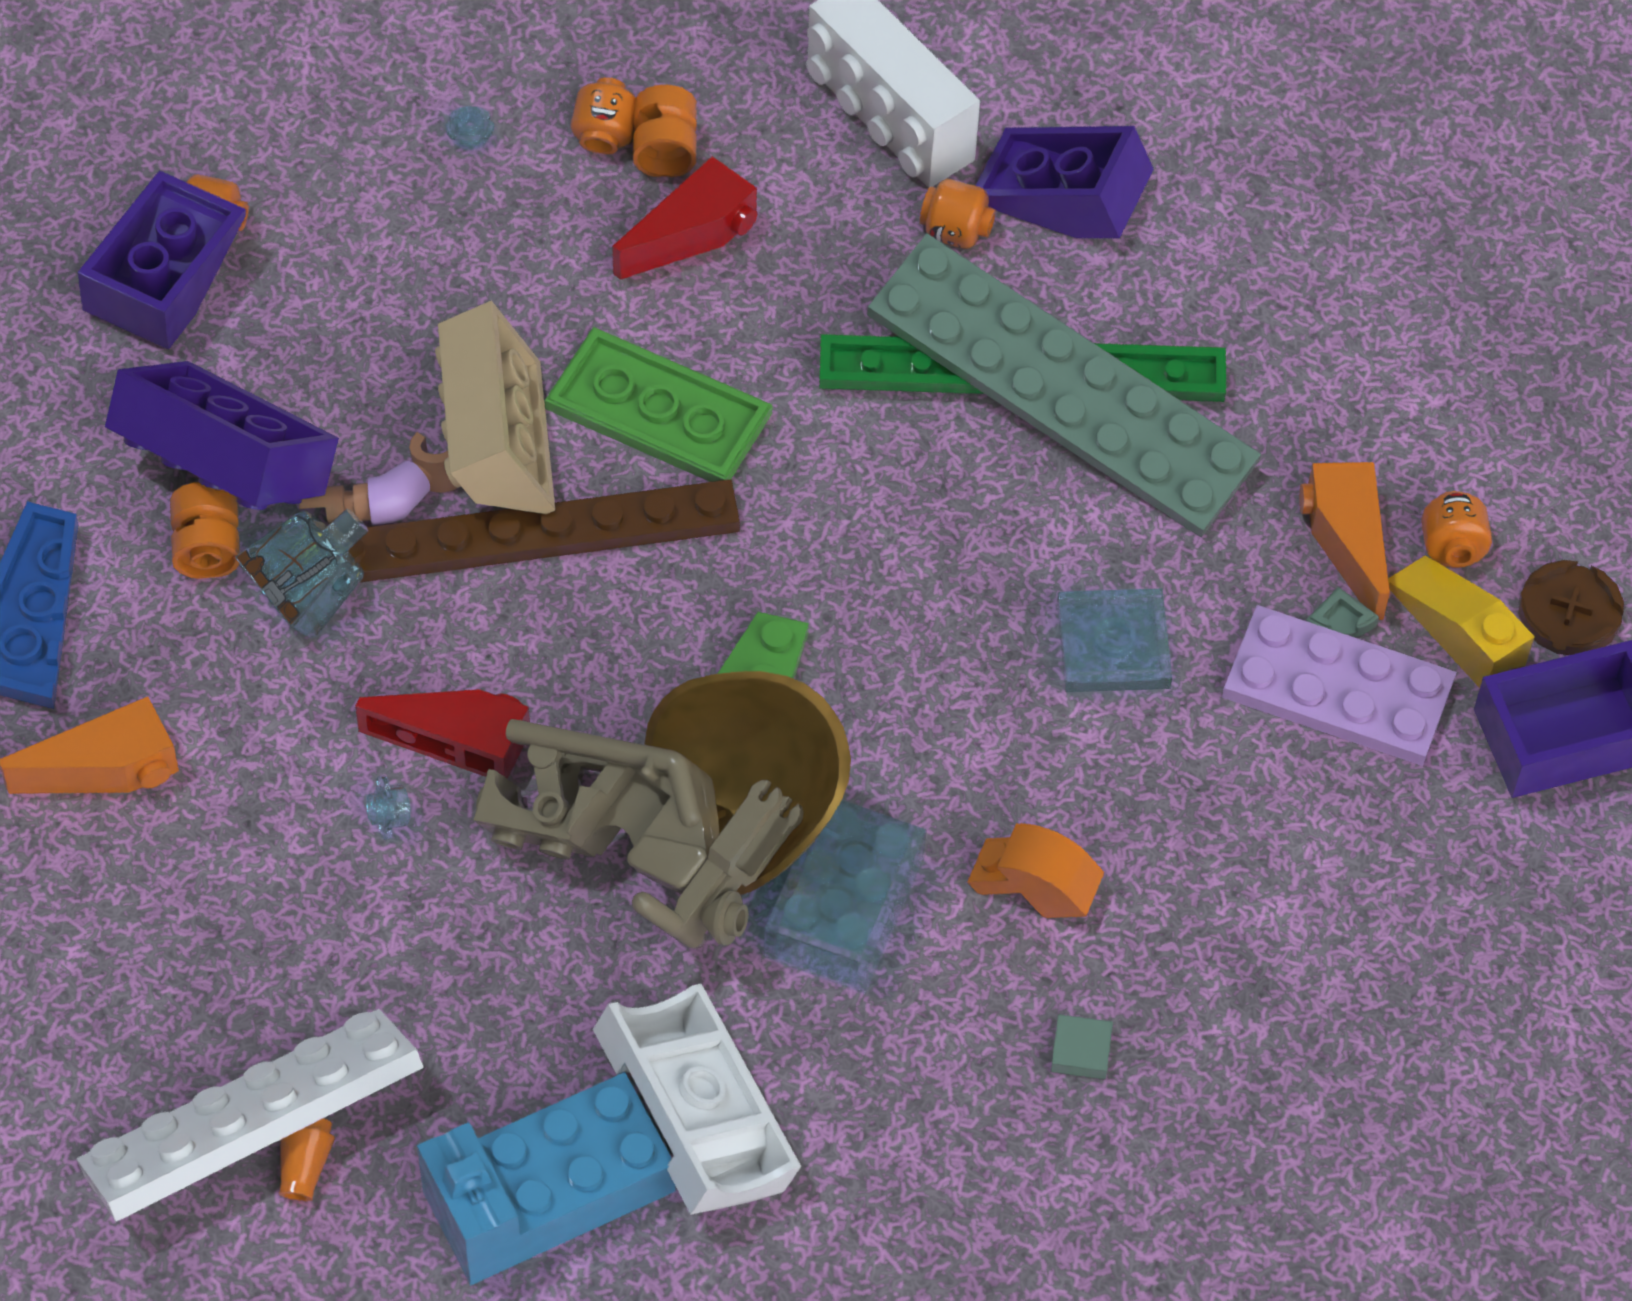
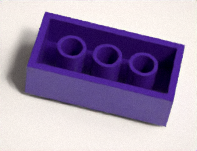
[105,361,339,510]

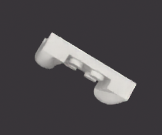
[593,984,801,1215]

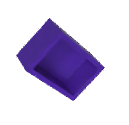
[1473,640,1632,798]

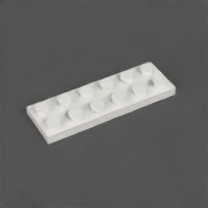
[76,1009,424,1222]

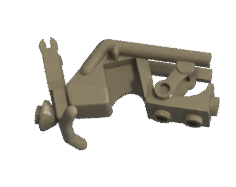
[474,719,804,949]

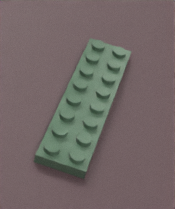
[867,233,1261,537]

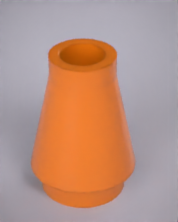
[279,1118,335,1201]

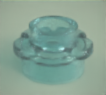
[446,106,494,150]

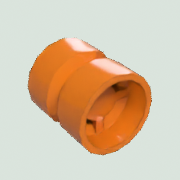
[633,85,697,177]
[170,482,240,579]

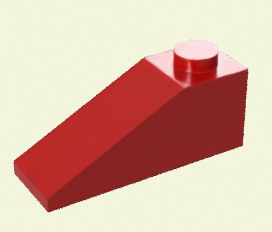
[612,156,758,280]
[355,689,530,779]

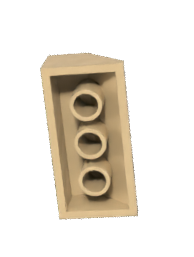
[435,300,555,514]

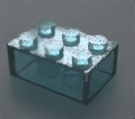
[764,800,927,994]

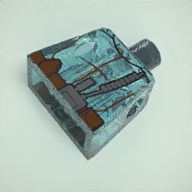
[235,508,368,639]

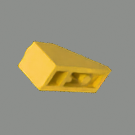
[1388,555,1535,688]

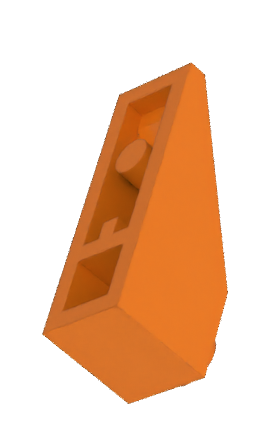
[1299,462,1390,620]
[0,696,179,794]

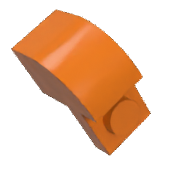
[967,823,1105,918]

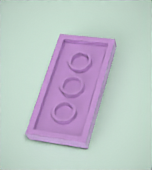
[1222,605,1457,766]

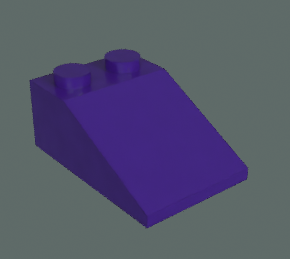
[975,126,1154,238]
[77,170,246,350]

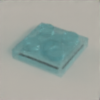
[1057,588,1172,692]

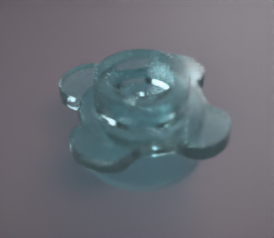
[366,776,410,840]

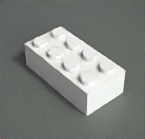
[806,0,980,188]

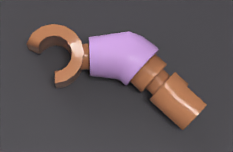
[299,432,457,526]

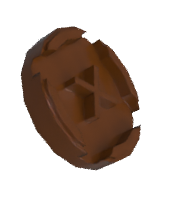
[1518,560,1624,655]

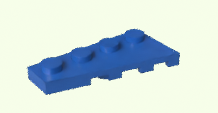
[0,501,79,709]

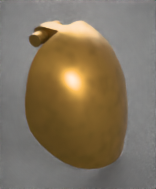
[644,671,851,895]

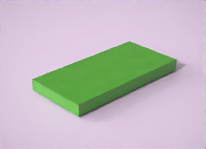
[545,327,773,482]

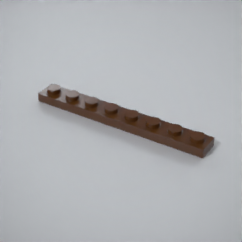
[320,479,740,587]

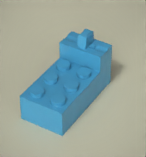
[417,1072,675,1286]

